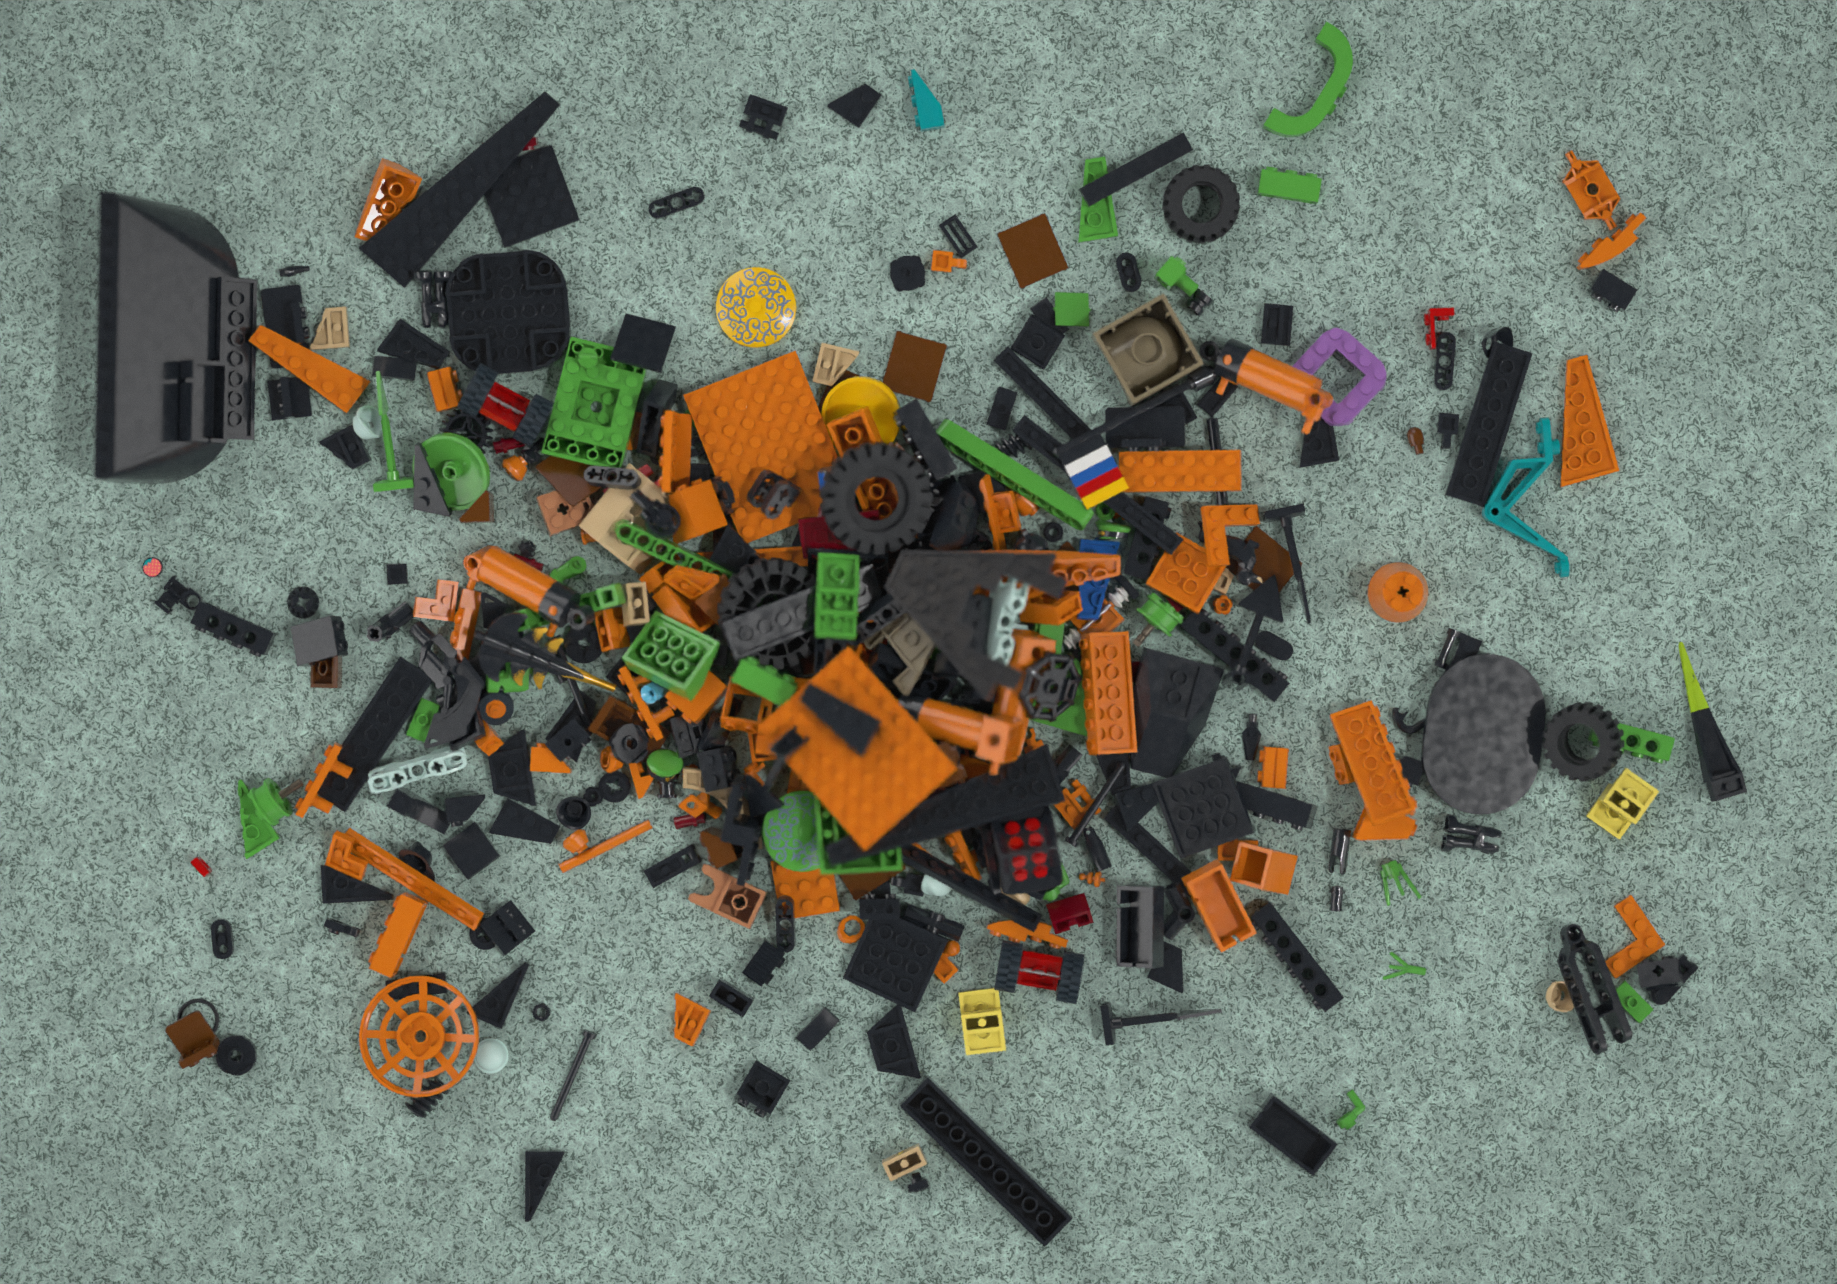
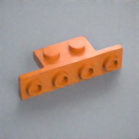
[979,474,1022,550]
[450,588,482,662]

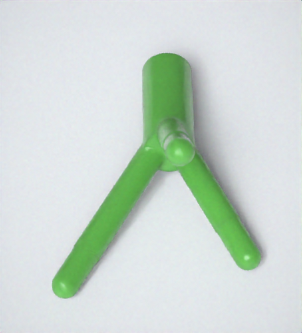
[1383,952,1426,980]

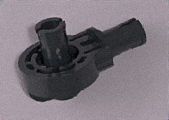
[630,488,681,539]

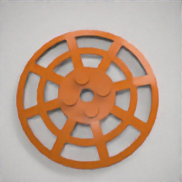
[359,976,479,1097]

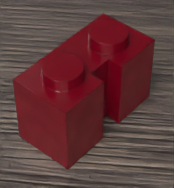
[1046,893,1094,935]

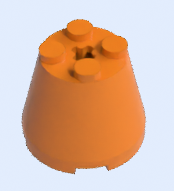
[1367,562,1429,623]

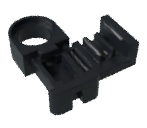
[154,576,203,614]

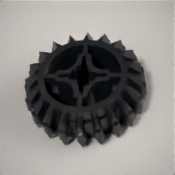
[439,409,493,454]

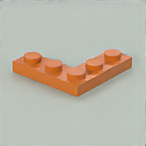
[1201,504,1260,567]
[1605,895,1665,979]

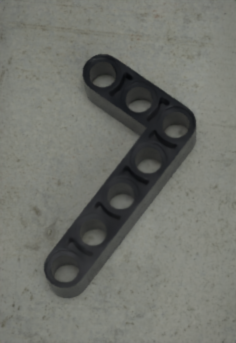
[846,593,906,646]

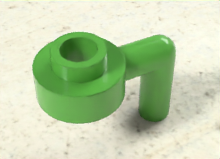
[1043,863,1070,901]
[1336,1089,1365,1130]

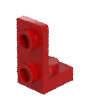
[1424,307,1454,350]

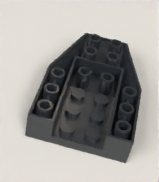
[1130,647,1225,778]

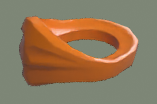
[837,916,865,944]

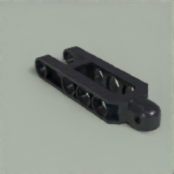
[1557,924,1632,1055]

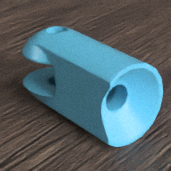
[641,682,669,704]

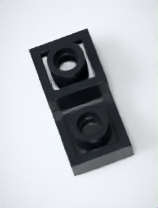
[372,356,417,382]
[796,1007,840,1051]

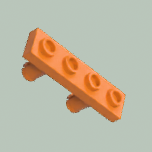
[617,666,675,741]
[294,742,353,818]
[944,831,982,880]

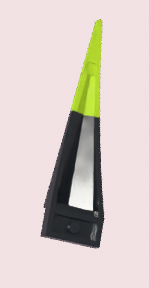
[1679,642,1747,802]

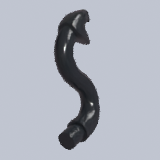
[1392,707,1425,734]

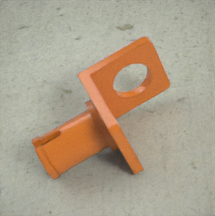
[679,792,722,819]

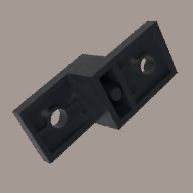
[720,773,762,886]

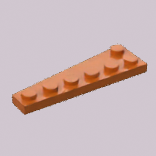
[249,325,370,414]

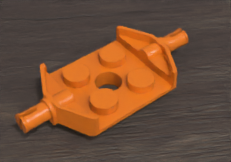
[1562,150,1620,230]

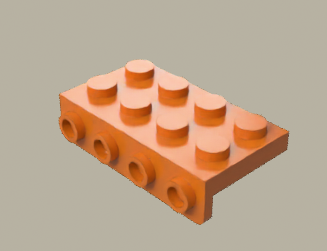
[659,411,692,494]

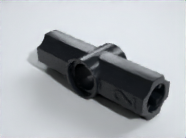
[1053,744,1083,784]
[903,903,965,942]

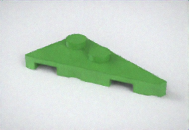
[238,779,280,859]

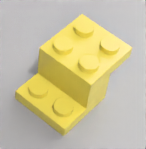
[1586,768,1659,840]
[958,988,1006,1055]

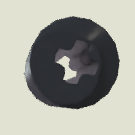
[993,433,1032,458]
[404,1076,449,1118]

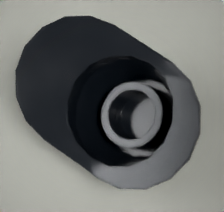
[399,841,435,882]

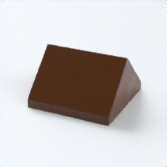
[458,490,494,524]
[310,656,342,688]

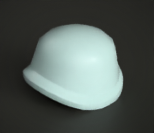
[353,406,382,440]
[921,874,952,896]
[474,1038,509,1074]

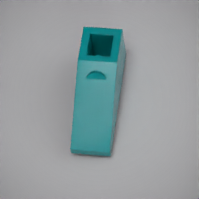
[908,69,945,132]

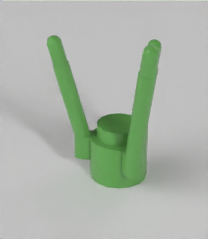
[1380,860,1421,906]

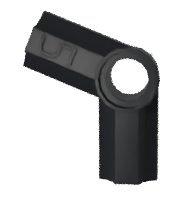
[367,601,414,642]
[1164,882,1195,941]

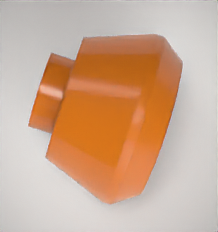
[502,455,528,481]
[600,746,624,773]
[563,829,589,854]

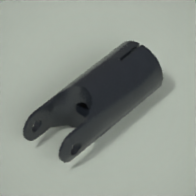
[1083,826,1112,873]
[1329,828,1351,875]

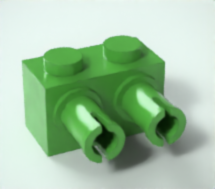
[1154,256,1199,297]

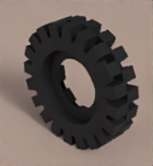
[820,442,933,555]

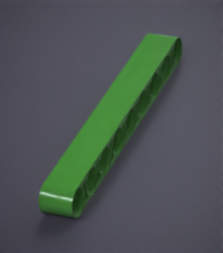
[936,419,1094,531]
[615,519,778,607]

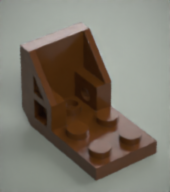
[588,695,671,764]

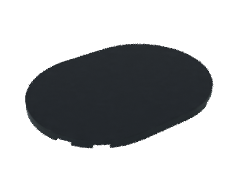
[1421,654,1546,815]

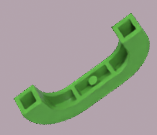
[1263,22,1353,137]
[516,583,626,632]

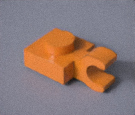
[931,250,967,273]

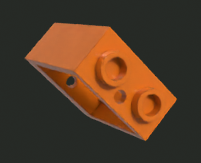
[1019,590,1083,626]
[720,676,766,734]

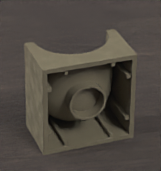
[1091,293,1204,407]

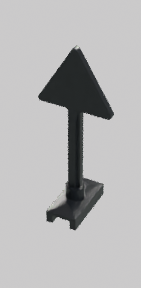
[1263,503,1311,624]
[1221,575,1284,691]
[745,725,810,817]
[1100,1003,1222,1046]

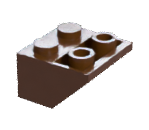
[699,826,743,869]

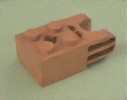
[536,490,595,537]
[688,864,768,929]

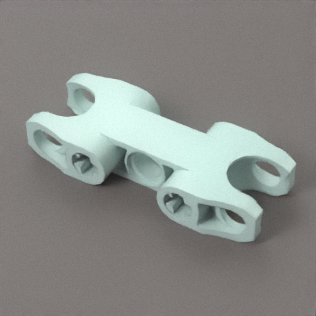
[985,577,1028,664]
[368,746,467,793]

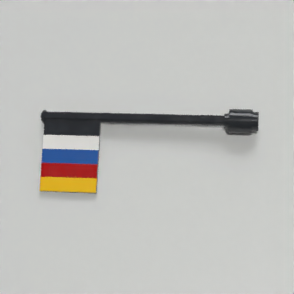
[1052,365,1217,510]

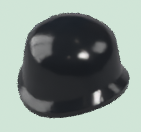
[556,796,591,830]

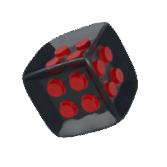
[990,807,1063,895]

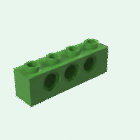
[1588,723,1675,764]

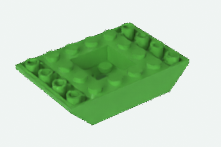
[541,337,647,468]

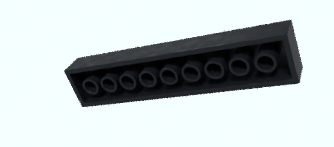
[900,1075,1073,1247]

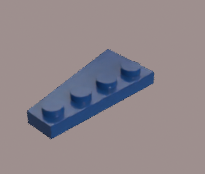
[1077,539,1120,621]

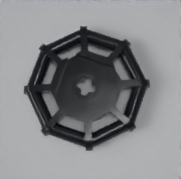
[1018,651,1082,722]

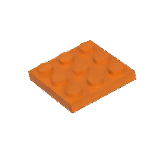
[1146,532,1227,614]
[771,860,840,918]

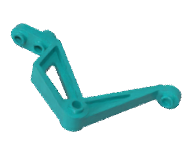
[1482,417,1570,578]

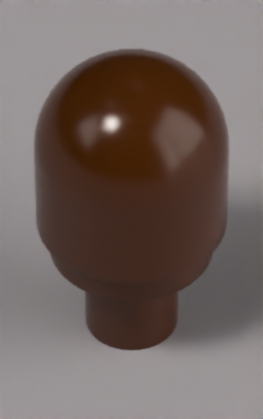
[1407,427,1425,455]

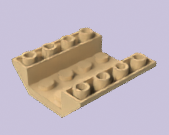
[578,463,670,574]

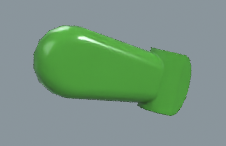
[549,556,586,583]

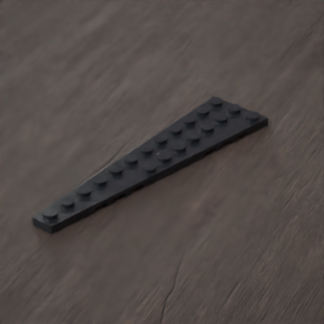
[359,91,561,288]
[825,744,1065,867]

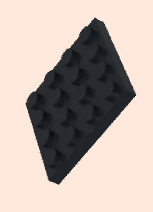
[485,145,580,248]
[1152,757,1255,859]
[843,917,949,1012]

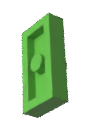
[406,698,440,742]
[1616,980,1654,1024]

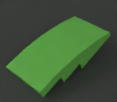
[815,553,859,640]

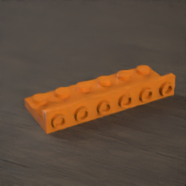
[1079,631,1137,755]
[1330,700,1417,826]

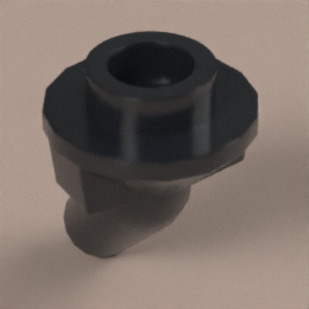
[521,438,545,464]

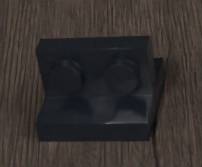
[267,376,313,421]
[479,900,536,957]

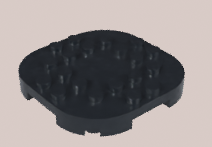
[446,250,571,374]

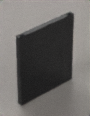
[610,313,676,373]

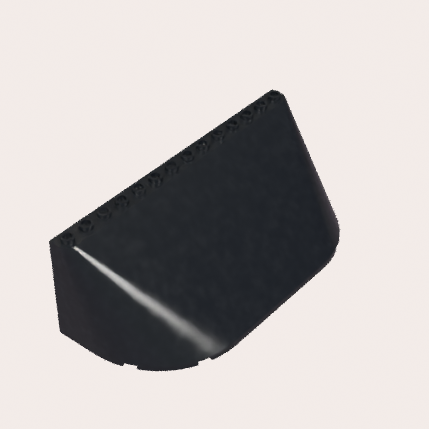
[94,191,239,484]

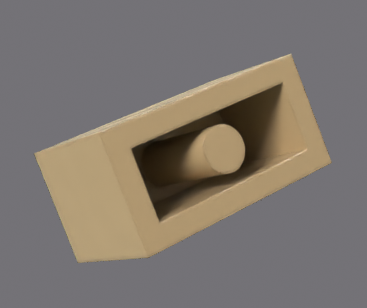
[622,582,650,626]
[882,1143,927,1182]

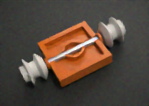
[1062,587,1129,650]

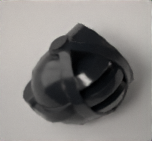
[1013,528,1049,551]

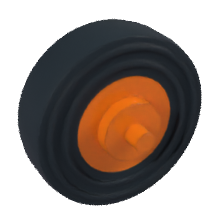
[478,690,514,725]

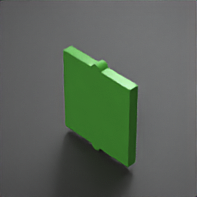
[1053,292,1091,327]

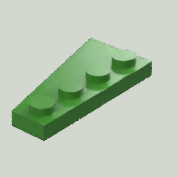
[1078,157,1118,243]

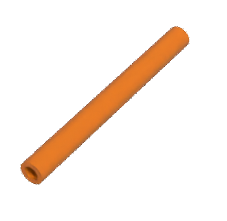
[559,819,653,873]

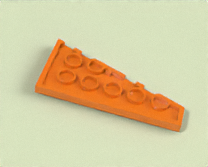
[1560,355,1619,487]

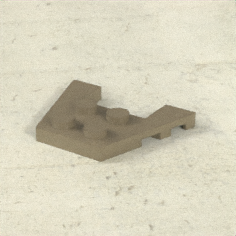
[864,613,937,695]

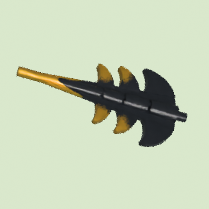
[473,612,616,692]

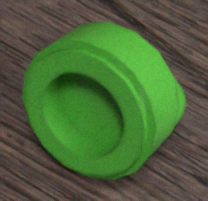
[578,348,598,369]

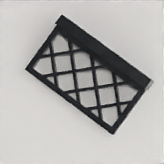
[808,548,889,594]

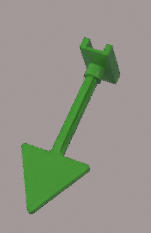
[373,371,414,492]

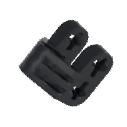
[747,469,802,519]

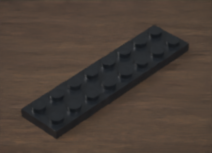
[216,277,257,440]
[1445,341,1533,507]
[721,563,884,661]
[317,656,433,812]

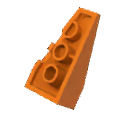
[355,158,422,241]

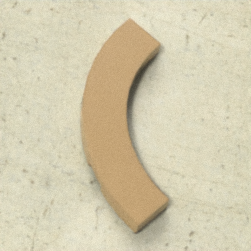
[683,767,762,849]

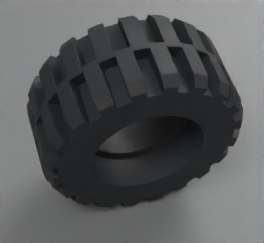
[1162,164,1240,244]
[1542,702,1625,782]

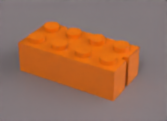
[639,553,716,633]
[1181,859,1257,953]
[368,892,428,978]

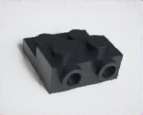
[734,1060,791,1118]

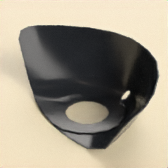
[1481,327,1513,358]

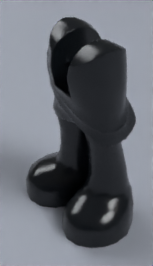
[414,271,452,328]
[1441,814,1502,854]

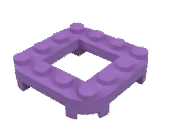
[1293,328,1387,426]

